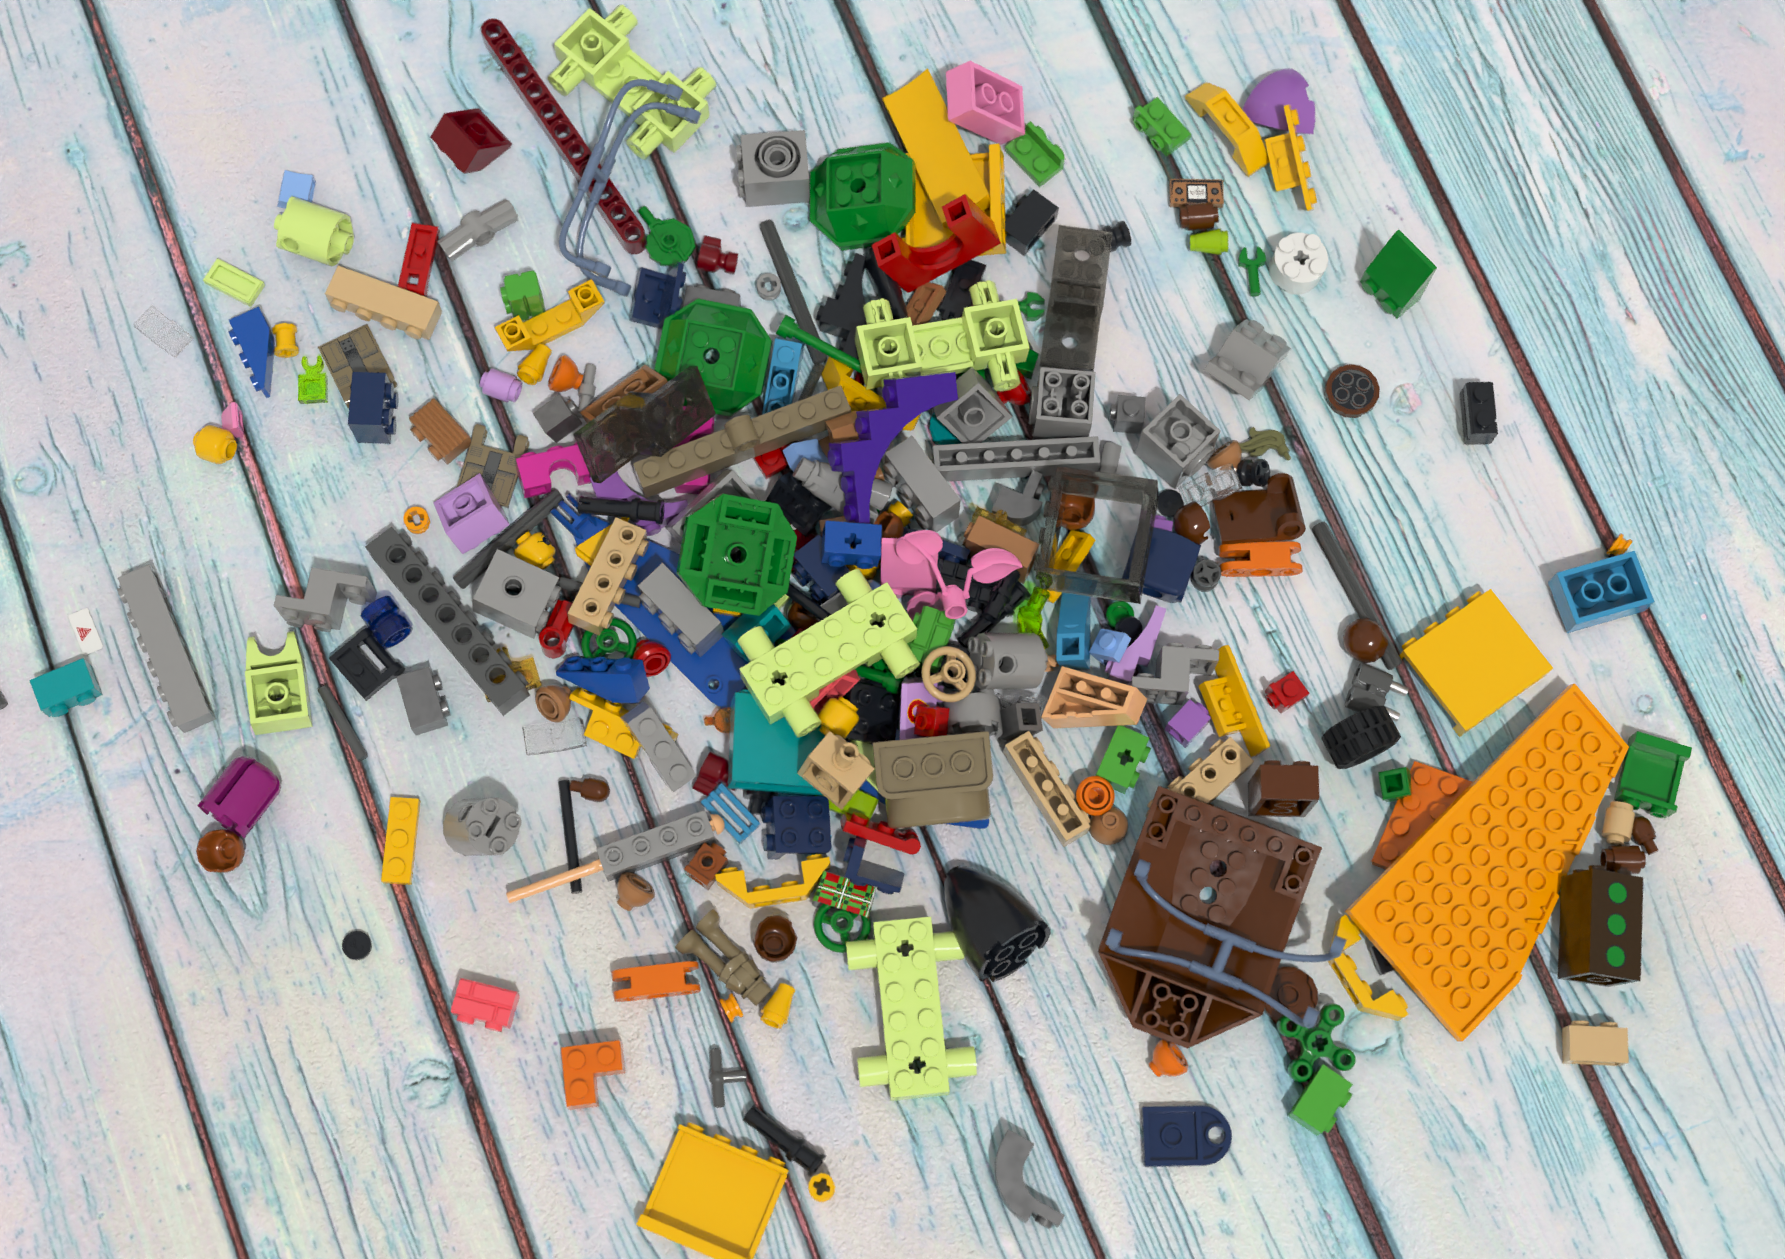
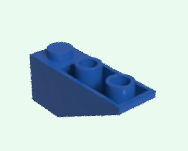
[228,307,275,398]
[556,656,650,703]

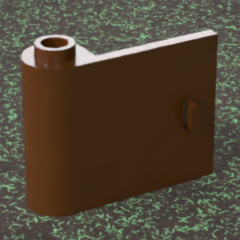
[1211,473,1306,545]

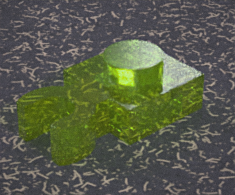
[298,356,328,404]

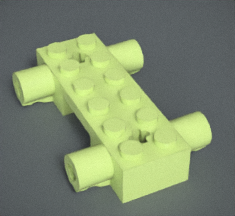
[548,4,716,160]
[855,280,1030,391]
[737,569,920,737]
[846,917,977,1101]

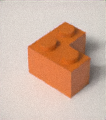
[561,1040,625,1110]

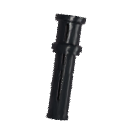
[578,496,665,525]
[957,581,1032,648]
[743,1105,826,1177]

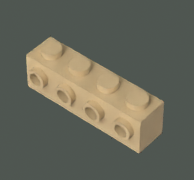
[325,266,442,340]
[568,517,649,636]
[1003,731,1091,847]
[1145,736,1254,817]

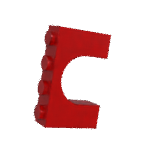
[872,194,1001,293]

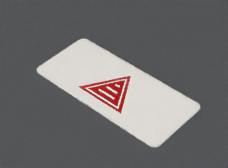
[68,608,103,655]

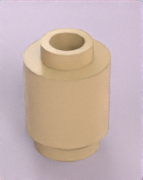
[1602,801,1635,845]

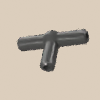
[709,1048,747,1108]

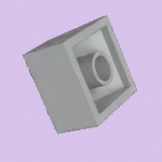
[933,367,1013,444]

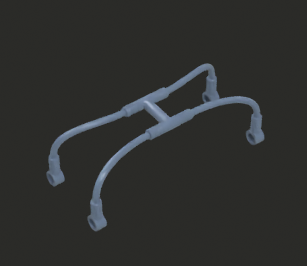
[559,79,701,297]
[1106,859,1346,1029]

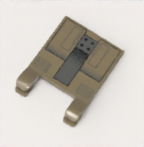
[318,324,397,409]
[456,424,530,508]

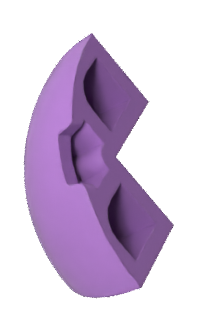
[1242,69,1315,134]

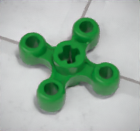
[1277,1003,1356,1082]

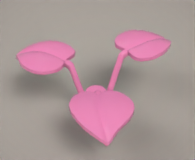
[896,530,1023,622]

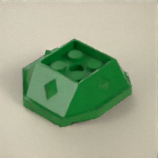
[810,142,916,251]
[654,299,773,417]
[676,494,797,616]

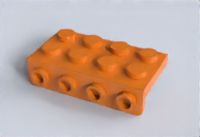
[1371,761,1472,870]

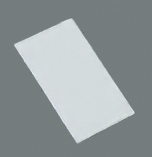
[1021,314,1043,356]

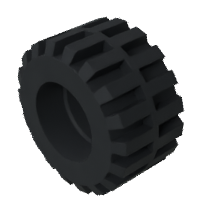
[1321,706,1401,769]

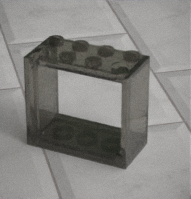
[1034,466,1159,604]

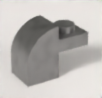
[990,470,1045,527]

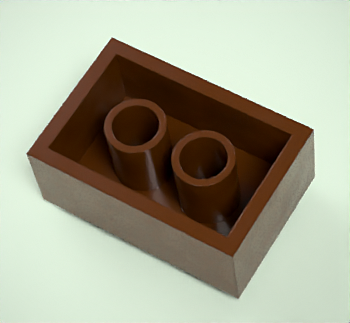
[1248,760,1319,817]

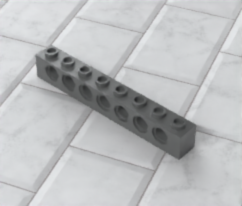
[365,526,530,716]

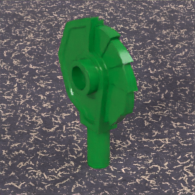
[638,206,695,267]

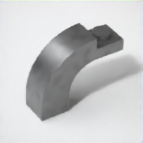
[994,1129,1065,1229]

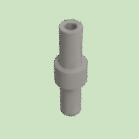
[577,364,596,419]

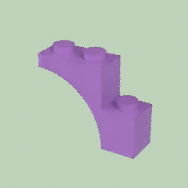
[590,468,688,536]

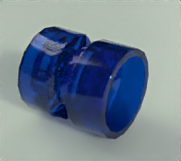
[360,596,413,649]

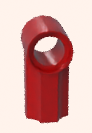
[539,600,574,659]

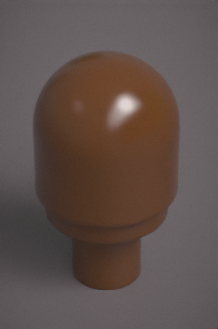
[570,778,610,802]
[1631,816,1659,855]

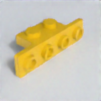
[1265,104,1317,211]
[1198,645,1270,757]
[569,687,679,759]

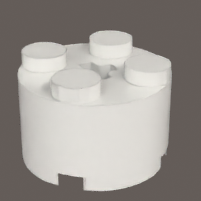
[1269,233,1328,295]

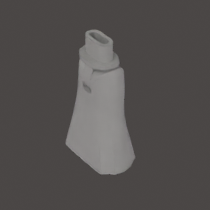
[793,457,892,524]

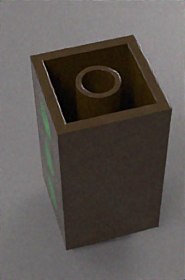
[1558,865,1643,987]

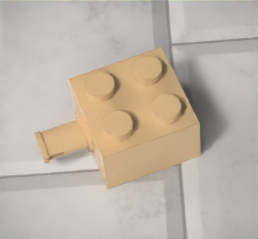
[797,731,875,810]

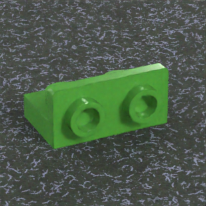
[1133,97,1192,157]
[1005,121,1065,188]

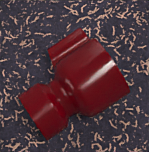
[697,235,739,274]
[692,751,737,796]

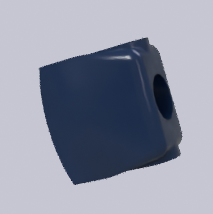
[1120,525,1201,603]

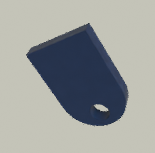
[1141,1106,1232,1167]

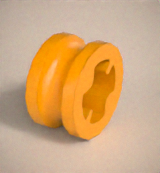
[403,506,430,534]
[1606,533,1632,556]
[719,993,744,1023]

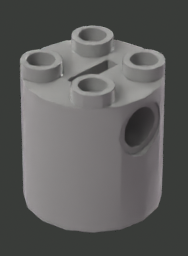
[966,633,1048,689]
[443,798,522,856]

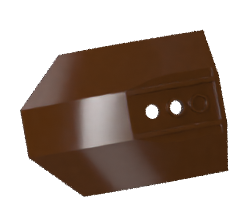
[1098,785,1322,1048]

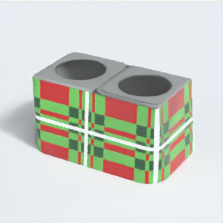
[812,871,876,922]

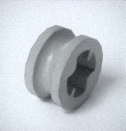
[757,273,781,301]

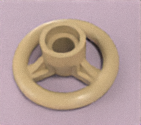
[921,646,976,702]

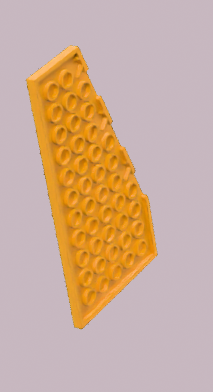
[1345,683,1629,1041]

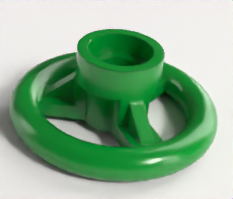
[581,618,637,659]
[814,903,871,953]

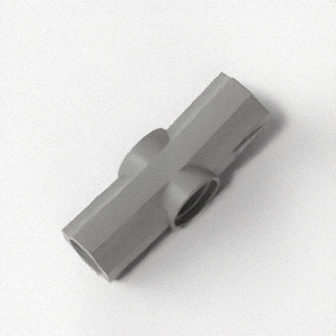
[437,199,518,261]

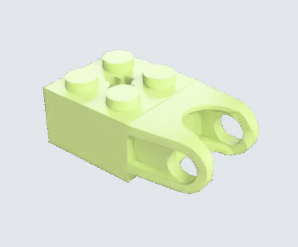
[245,631,313,735]

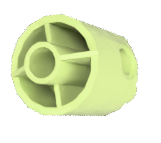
[274,196,354,266]

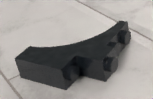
[816,253,889,360]

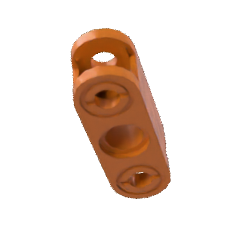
[1218,542,1303,577]
[611,961,701,1002]

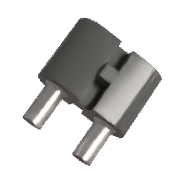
[1344,662,1409,722]

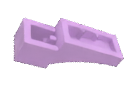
[1105,605,1166,685]

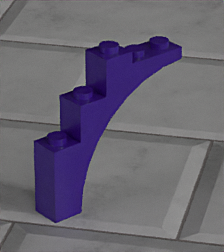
[828,372,958,524]

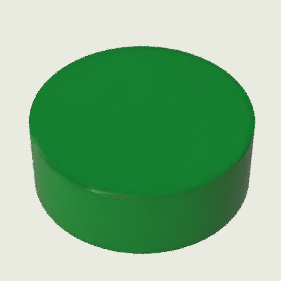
[1106,601,1134,629]

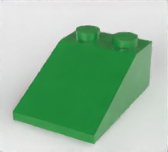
[1360,229,1437,319]

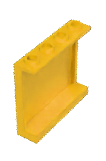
[902,144,1006,256]
[1399,589,1553,737]
[636,1122,789,1259]

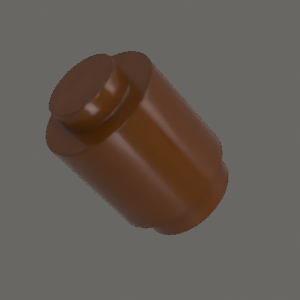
[1179,202,1219,231]
[1600,846,1646,874]

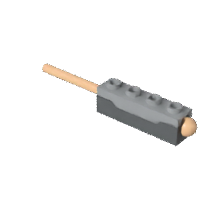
[506,810,725,903]

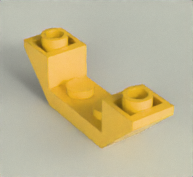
[1185,82,1269,177]
[494,279,605,352]
[821,357,921,431]
[715,854,830,909]
[1328,914,1409,1021]

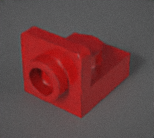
[752,443,792,479]
[1265,671,1310,714]
[914,706,950,737]

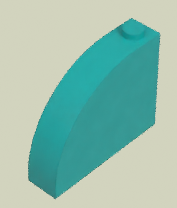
[728,690,825,796]

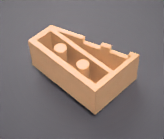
[1041,666,1147,729]

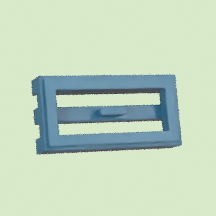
[701,783,760,844]

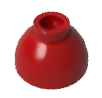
[997,370,1031,405]
[633,639,671,677]

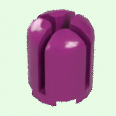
[197,756,281,839]

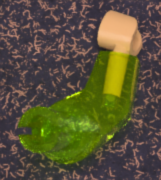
[1016,587,1059,672]

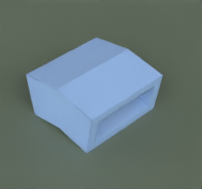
[277,170,316,209]
[783,439,829,472]

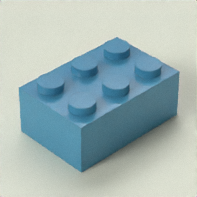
[1548,551,1655,633]

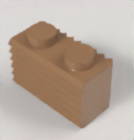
[409,398,471,465]

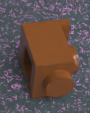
[684,843,728,891]

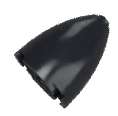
[944,866,1051,982]

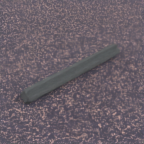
[760,220,827,365]
[1312,521,1402,670]

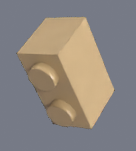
[1562,1021,1629,1066]

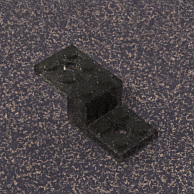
[1039,225,1113,372]
[573,366,716,483]

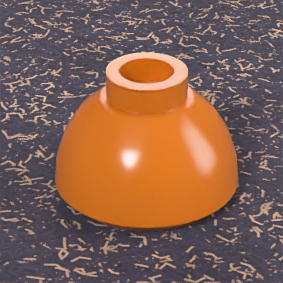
[548,355,583,392]
[1075,776,1115,816]
[1149,1039,1188,1077]

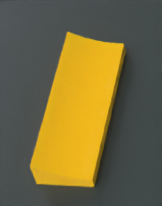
[883,68,990,228]

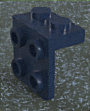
[629,262,686,329]
[762,796,831,859]
[843,836,904,894]

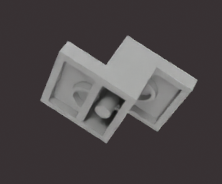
[1204,319,1291,400]
[273,567,377,632]
[1129,643,1219,705]

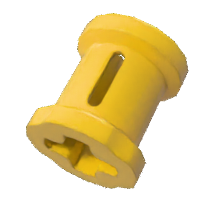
[272,323,299,358]
[808,1173,835,1202]

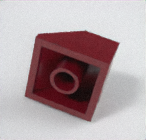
[430,108,512,174]

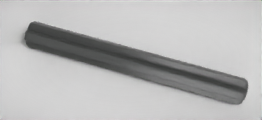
[453,489,564,589]

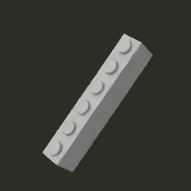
[932,436,1100,482]
[117,565,216,733]

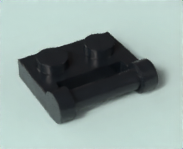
[329,627,405,701]

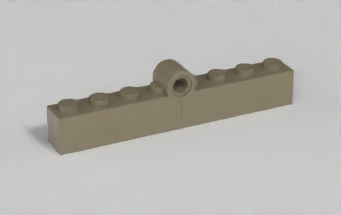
[633,385,851,498]

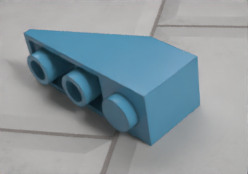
[762,336,805,415]
[1056,589,1091,670]

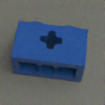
[821,521,882,569]

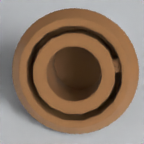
[1206,440,1242,477]
[535,685,572,723]
[1089,806,1128,845]
[617,872,655,911]

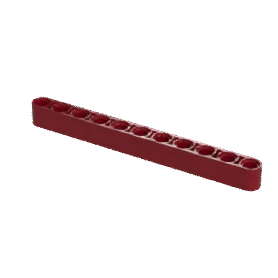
[481,18,647,254]

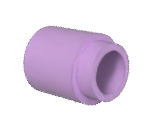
[480,368,523,403]

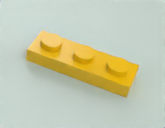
[381,797,421,885]

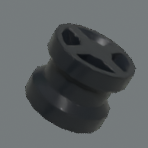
[1102,220,1132,252]
[1237,459,1270,487]

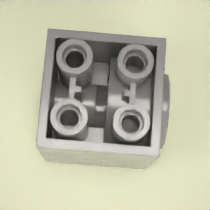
[736,130,810,207]
[1029,367,1096,440]
[1135,394,1221,489]
[473,549,561,639]

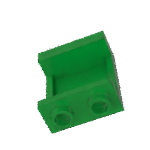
[1614,731,1692,818]

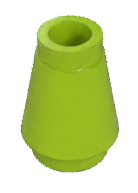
[1190,228,1228,255]

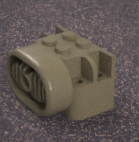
[873,731,993,829]

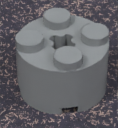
[943,689,1003,739]

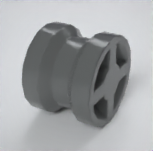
[1191,559,1221,592]

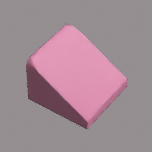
[221,402,244,438]

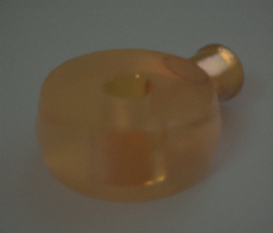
[704,707,731,733]

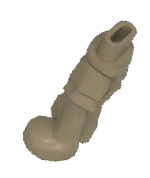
[675,909,772,1006]

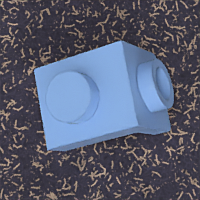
[1089,628,1131,666]

